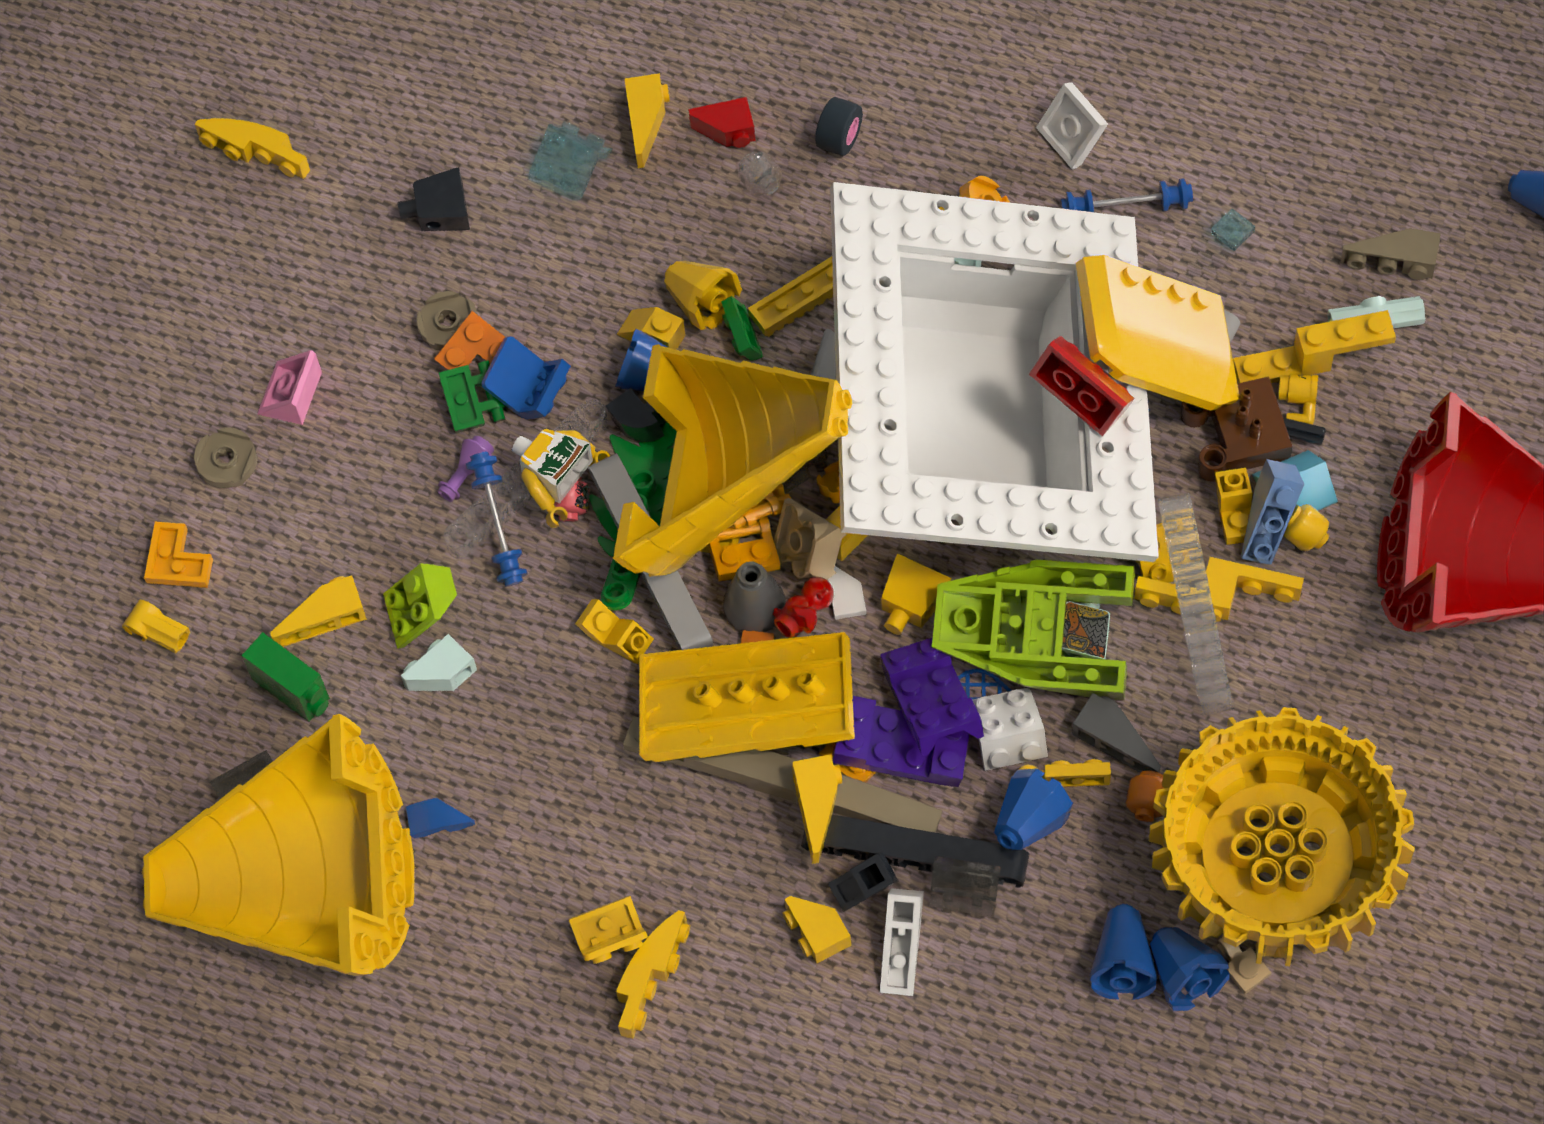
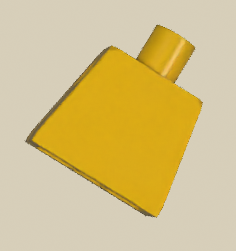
[881,554,952,635]

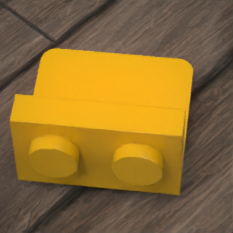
[568,895,648,964]

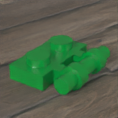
[439,361,506,433]

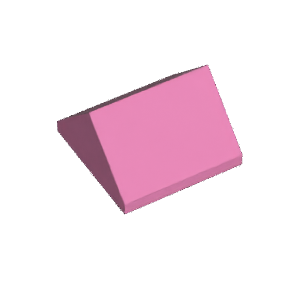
[257,350,322,425]

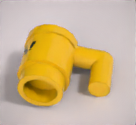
[1278,374,1318,425]

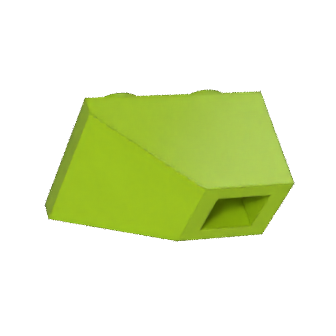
[383,563,457,649]

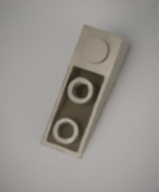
[1341,228,1441,280]

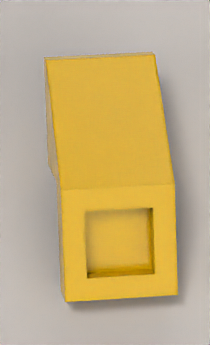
[1215,468,1253,545]
[575,599,654,664]

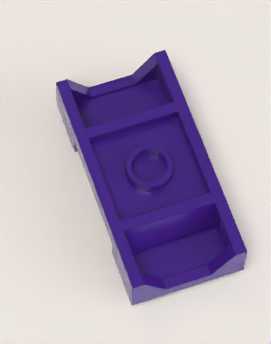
[880,637,984,756]
[832,696,969,787]

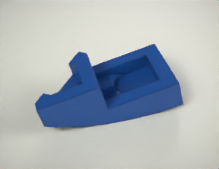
[406,798,475,838]

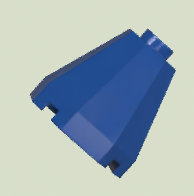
[994,768,1073,850]
[1150,927,1230,1011]

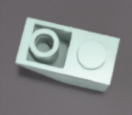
[401,634,477,691]

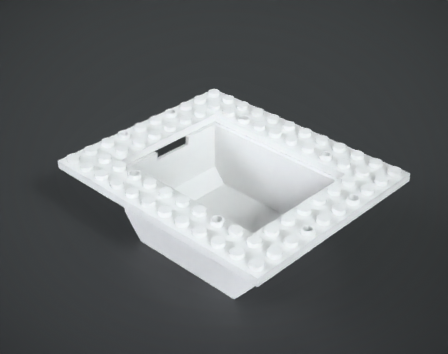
[830,182,1159,562]

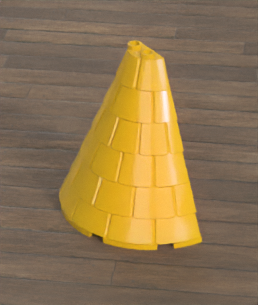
[613,344,852,577]
[142,714,414,976]

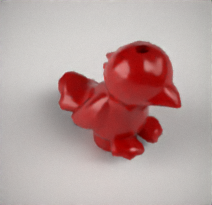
[773,577,834,638]

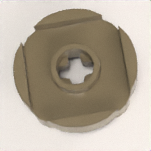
[417,291,478,350]
[194,427,258,488]

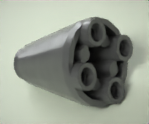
[723,562,786,632]

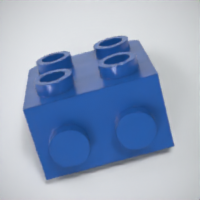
[482,336,571,420]

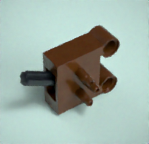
[1181,376,1326,482]

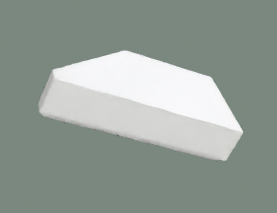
[828,566,866,620]

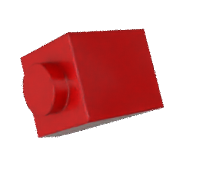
[688,97,756,148]

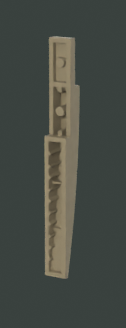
[623,716,943,833]

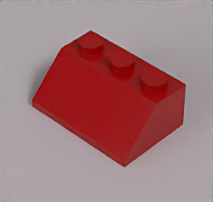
[1029,336,1135,437]

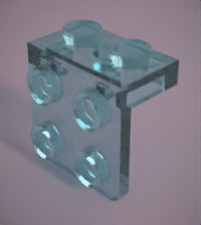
[528,121,613,201]

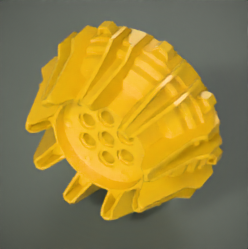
[1148,707,1415,967]

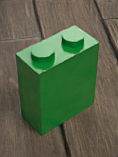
[241,632,330,722]

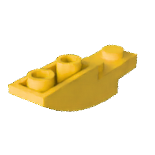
[195,118,310,179]
[616,910,690,1039]

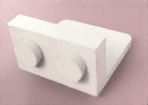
[972,688,1048,771]

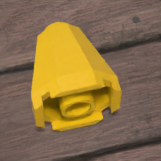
[664,261,742,330]

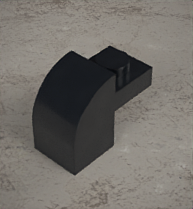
[606,388,667,442]
[828,852,899,912]

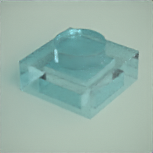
[1211,208,1255,251]

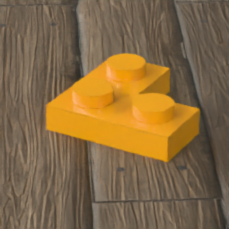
[144,521,213,588]

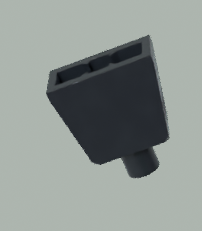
[398,167,470,231]

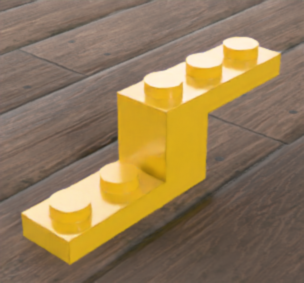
[1233,310,1396,383]
[1134,557,1304,622]

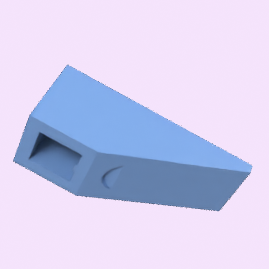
[1241,459,1304,565]

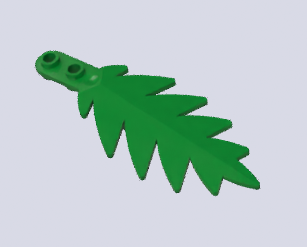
[589,422,677,610]

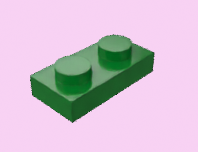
[721,296,763,361]

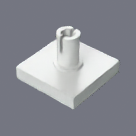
[1036,82,1108,169]

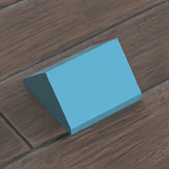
[1252,450,1338,511]

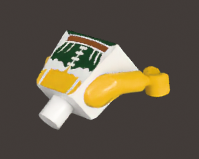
[512,429,610,528]

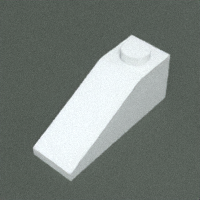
[880,888,924,996]

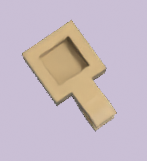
[1217,937,1271,995]

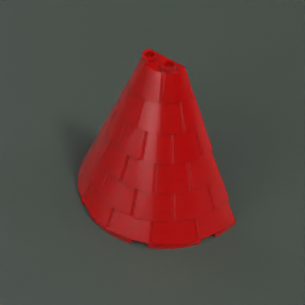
[1377,392,1544,633]

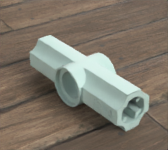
[1327,296,1425,328]

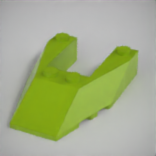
[932,559,1135,700]

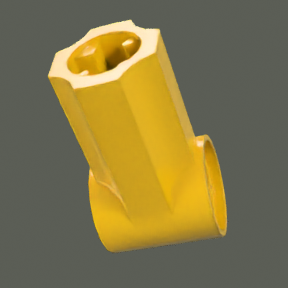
[122,599,190,653]

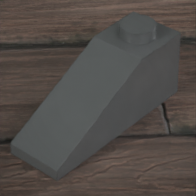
[1072,693,1161,773]

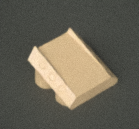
[774,498,847,580]

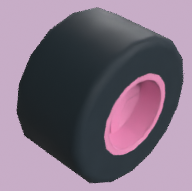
[815,97,863,156]

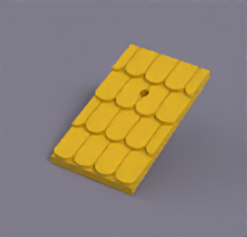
[639,632,855,762]

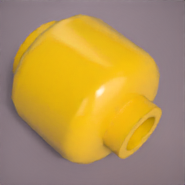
[1284,504,1330,551]

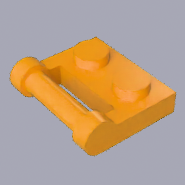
[708,516,781,582]

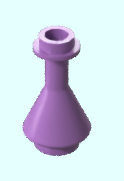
[437,436,494,502]

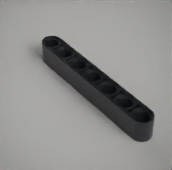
[801,815,1030,888]

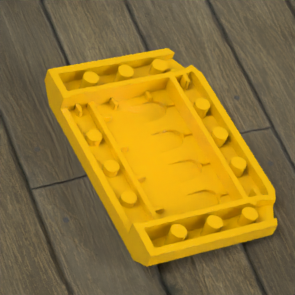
[1076,255,1240,411]

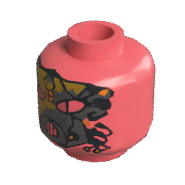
[554,477,589,522]

